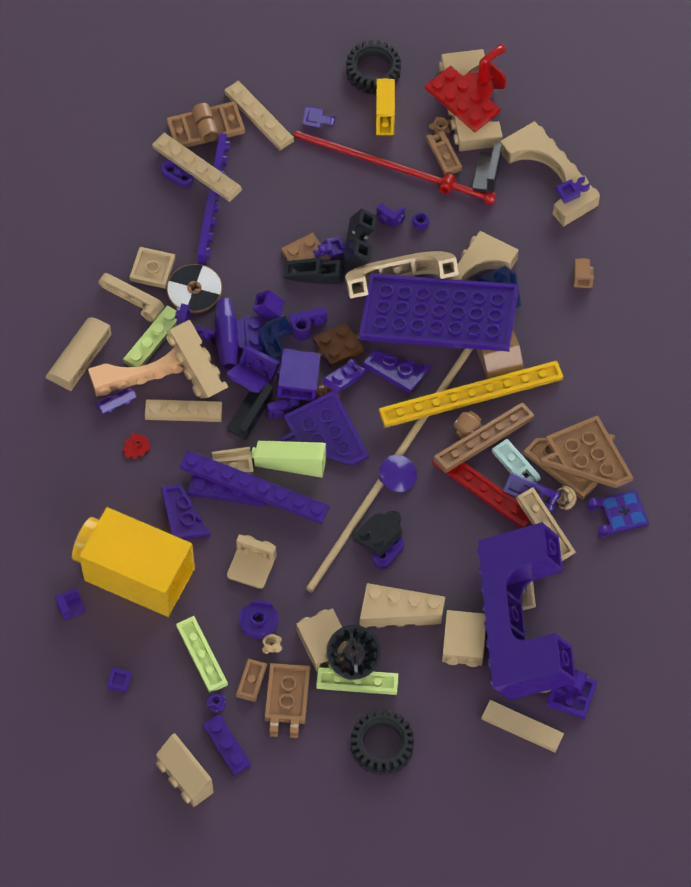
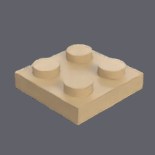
[129,247,176,289]

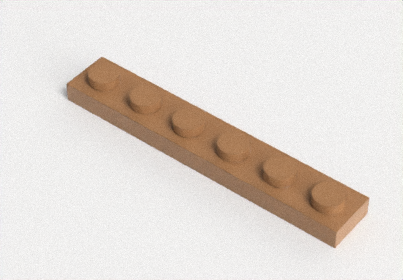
[433,402,535,473]

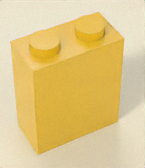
[376,78,395,135]

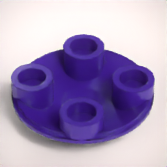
[379,455,417,493]

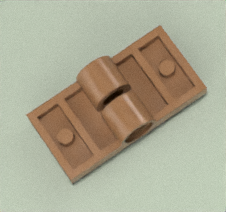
[166,101,245,148]

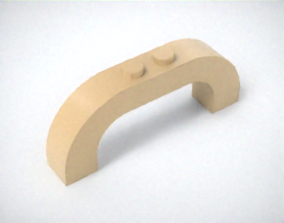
[345,251,459,299]

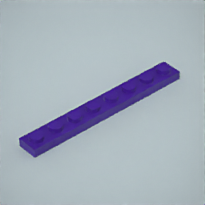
[197,133,230,265]
[179,450,329,525]

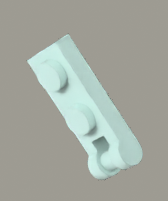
[492,439,541,483]

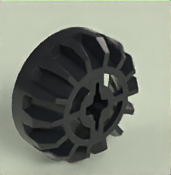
[325,625,381,681]

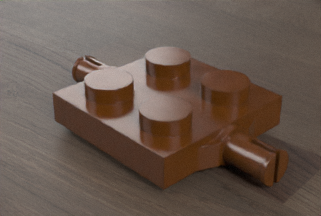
[313,322,364,368]

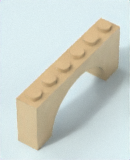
[438,49,502,152]
[500,121,600,227]
[445,231,519,280]

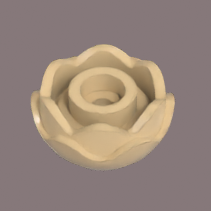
[556,486,577,510]

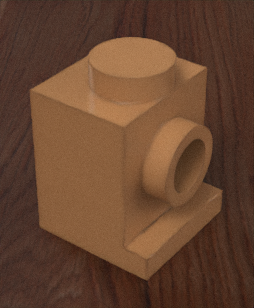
[574,258,594,288]

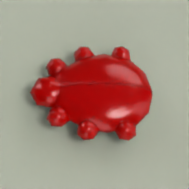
[122,433,151,460]

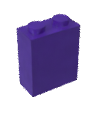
[277,349,321,401]

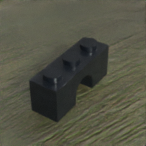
[343,208,377,268]

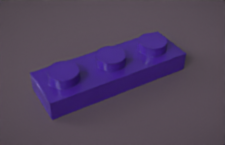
[202,714,251,776]

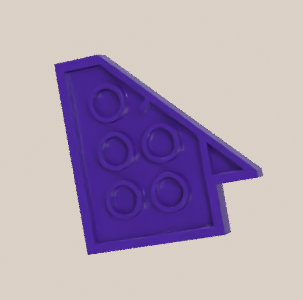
[278,391,369,466]

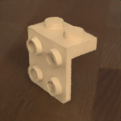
[227,534,277,589]

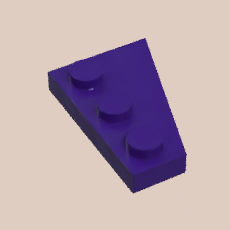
[363,350,431,394]
[161,484,211,540]

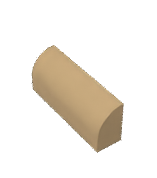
[46,317,112,391]

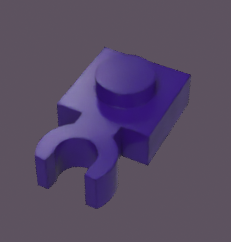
[555,177,590,204]
[266,399,300,420]

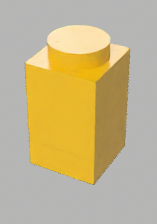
[72,507,195,617]

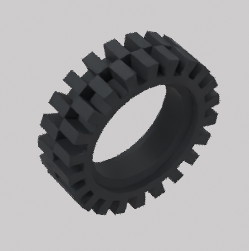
[346,40,401,94]
[351,710,414,775]

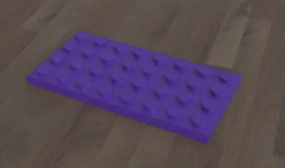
[359,273,519,352]

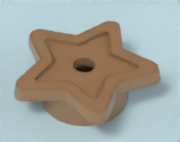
[429,116,451,134]

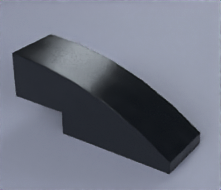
[284,258,345,284]

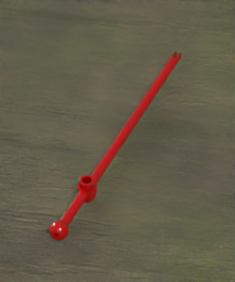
[293,131,497,205]

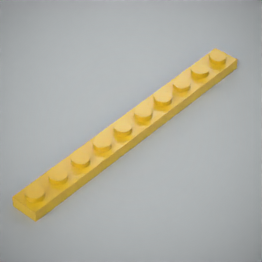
[378,361,563,428]

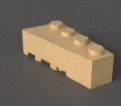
[166,320,228,399]
[360,583,445,628]

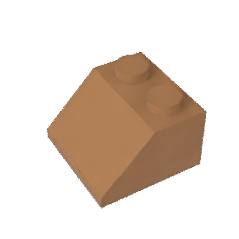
[476,331,524,379]

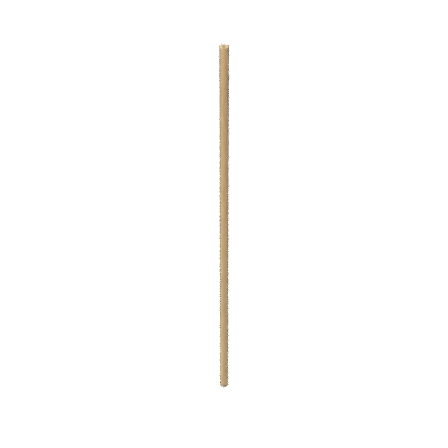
[306,348,473,592]

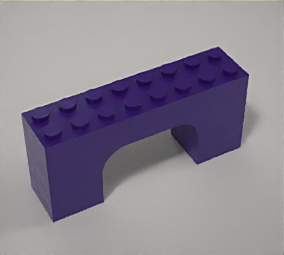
[477,522,576,700]

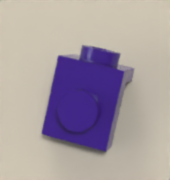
[376,203,406,229]

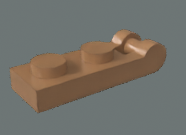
[425,130,462,175]

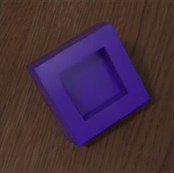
[107,667,132,693]

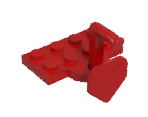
[425,44,507,133]

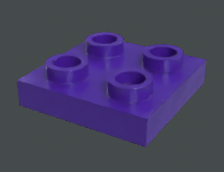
[546,670,598,719]

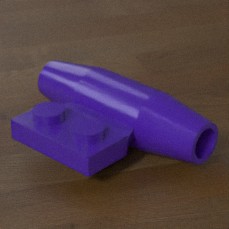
[214,298,265,370]

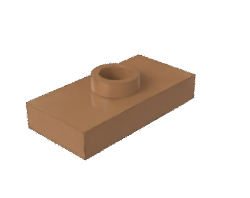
[236,659,267,702]

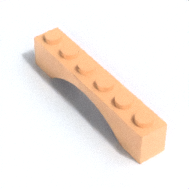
[88,348,185,397]

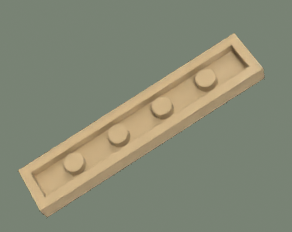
[225,80,294,151]

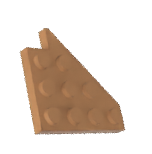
[540,415,633,488]
[523,434,615,500]

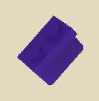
[175,303,215,341]
[226,345,280,393]

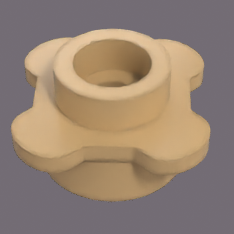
[262,634,282,654]

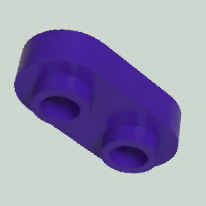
[161,160,194,188]
[372,537,404,569]

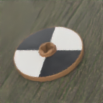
[167,264,222,314]

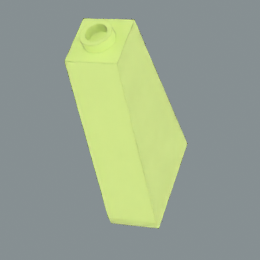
[251,441,326,478]

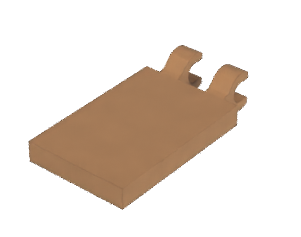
[265,663,310,738]

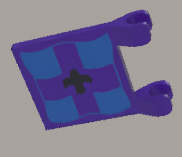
[587,490,649,538]

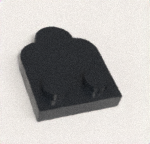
[351,511,403,557]

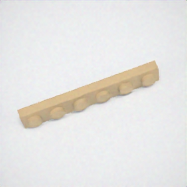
[152,132,242,202]

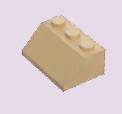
[156,733,214,807]

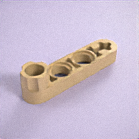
[99,273,165,322]

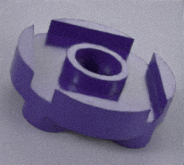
[239,600,279,639]

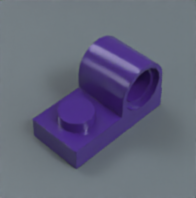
[289,307,327,341]

